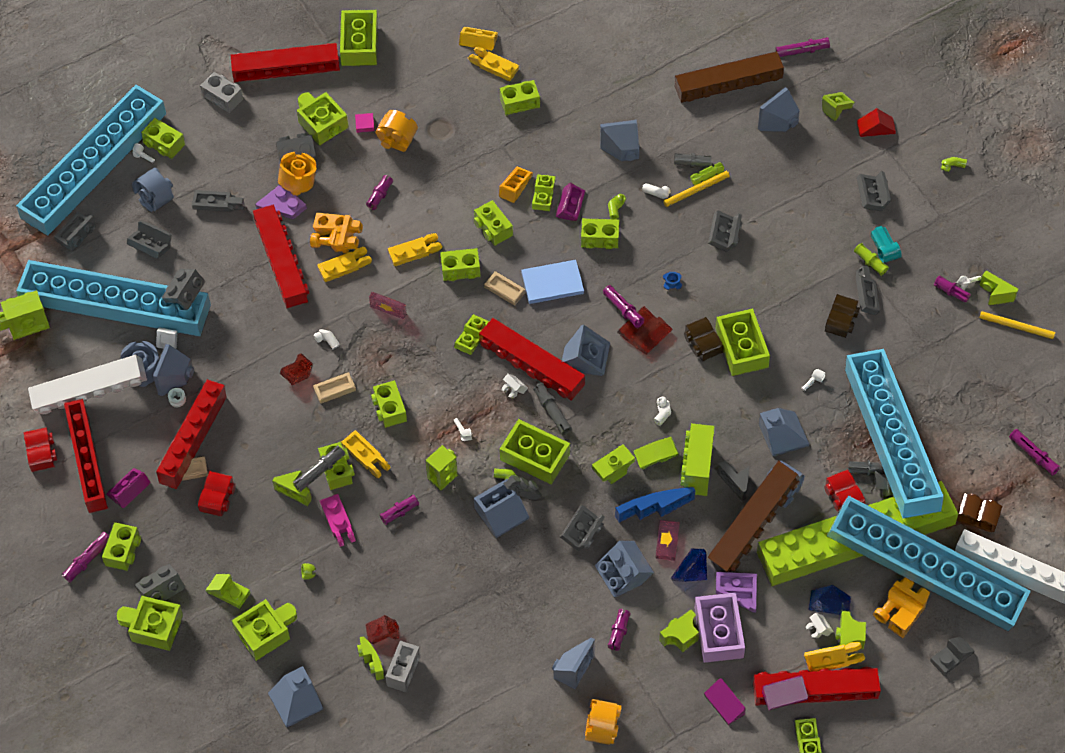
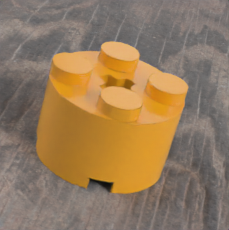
[375,110,418,152]
[278,152,317,196]
[585,699,621,745]

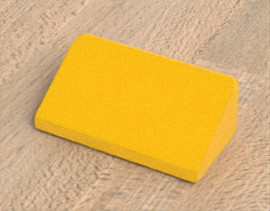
[459,27,498,51]

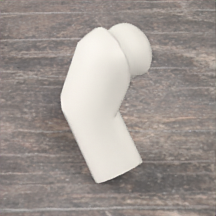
[642,183,671,199]
[314,329,340,350]
[654,397,672,426]

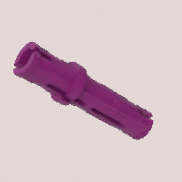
[775,37,830,57]
[603,285,644,327]
[1009,429,1061,476]
[62,532,109,583]

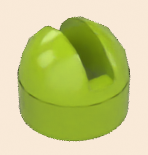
[301,563,316,580]

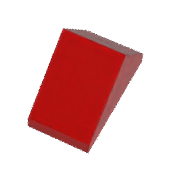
[857,108,896,137]

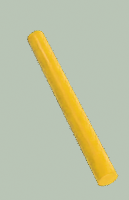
[663,170,730,207]
[979,311,1055,339]

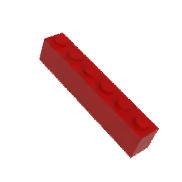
[230,43,340,82]
[253,204,310,309]
[479,318,585,401]
[156,379,227,490]
[64,399,108,513]
[753,666,881,706]

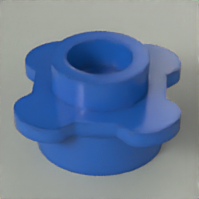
[663,272,682,290]

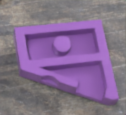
[255,185,307,219]
[716,572,757,612]

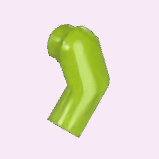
[941,157,967,172]
[608,194,626,219]
[494,468,517,480]

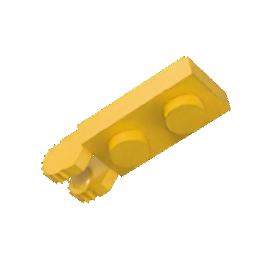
[468,46,519,82]
[388,233,442,266]
[317,247,372,282]
[341,430,391,479]
[804,642,865,672]

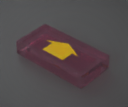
[369,292,407,320]
[655,520,680,561]

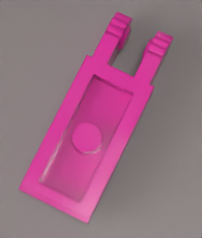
[319,494,356,547]

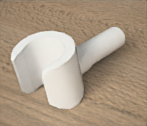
[132,143,155,163]
[957,276,981,290]
[801,369,825,391]
[454,418,472,441]

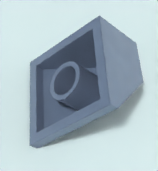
[758,87,800,132]
[600,120,639,161]
[562,325,610,376]
[153,344,194,396]
[759,408,809,457]
[552,638,595,689]
[268,666,323,728]

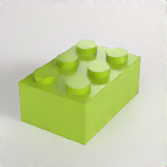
[340,10,378,66]
[715,309,770,376]
[500,419,570,485]
[680,423,714,496]

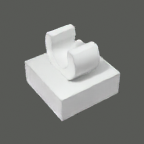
[156,327,177,349]
[502,374,528,398]
[806,613,834,639]

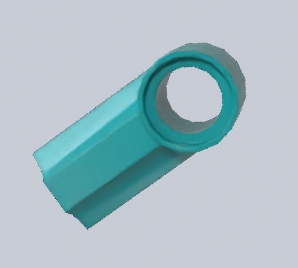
[871,226,902,263]

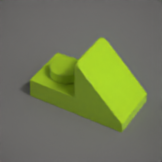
[822,92,855,121]
[980,270,1018,305]
[272,471,312,506]
[206,574,250,609]

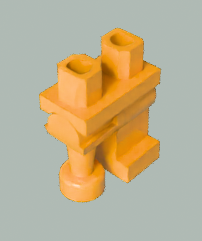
[310,213,363,253]
[873,577,930,638]

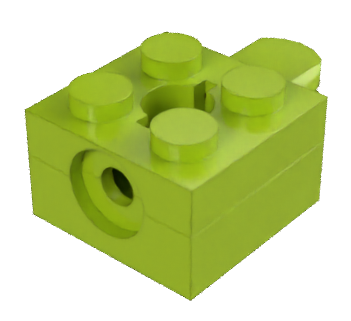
[297,92,349,146]
[0,290,50,340]
[116,596,183,651]
[232,599,297,661]

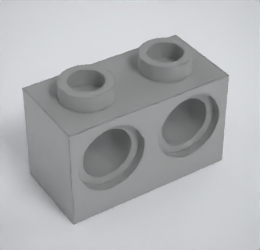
[200,72,243,113]
[385,641,421,692]

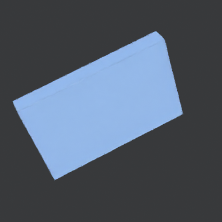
[521,260,584,304]

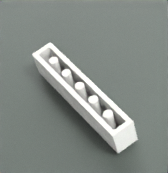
[28,355,147,414]
[955,529,1065,604]

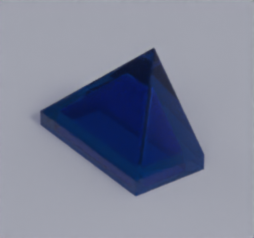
[670,548,707,582]
[808,585,851,615]

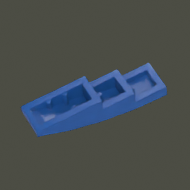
[615,487,695,523]

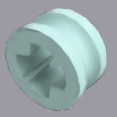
[168,388,186,407]

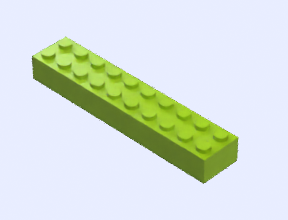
[757,481,958,586]

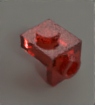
[280,353,313,385]
[365,615,399,644]

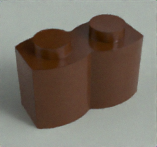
[957,494,1003,532]

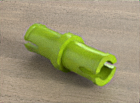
[854,243,889,276]

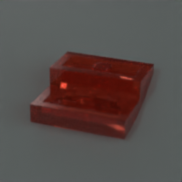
[617,306,673,355]

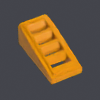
[499,166,533,203]

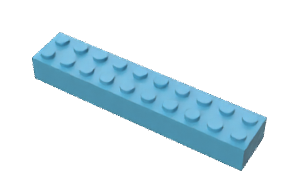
[16,85,166,236]
[16,260,211,336]
[845,349,944,518]
[827,496,1030,631]

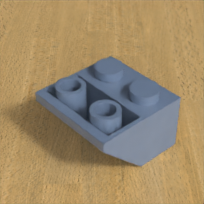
[474,479,529,538]
[595,541,654,597]

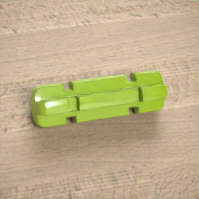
[690,162,724,185]

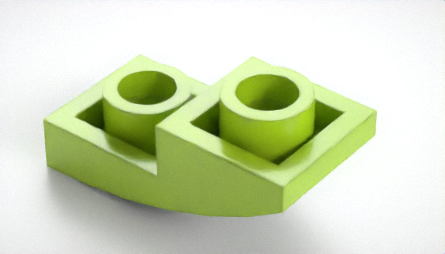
[532,174,556,211]
[454,314,489,355]
[633,437,679,470]
[357,636,385,680]
[794,718,822,753]

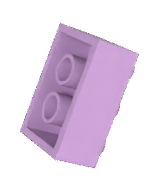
[694,593,745,663]

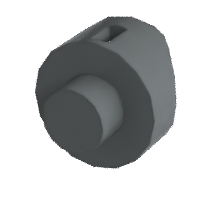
[875,471,893,496]

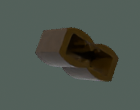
[824,294,861,338]
[684,317,723,361]

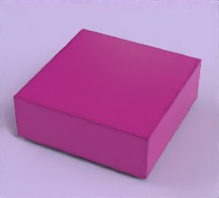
[355,113,374,133]

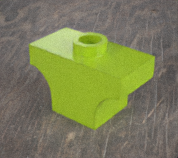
[592,444,635,484]
[659,610,699,652]
[836,611,866,654]

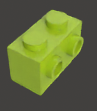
[473,200,513,246]

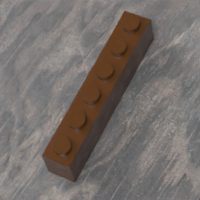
[675,51,784,103]
[708,460,800,572]

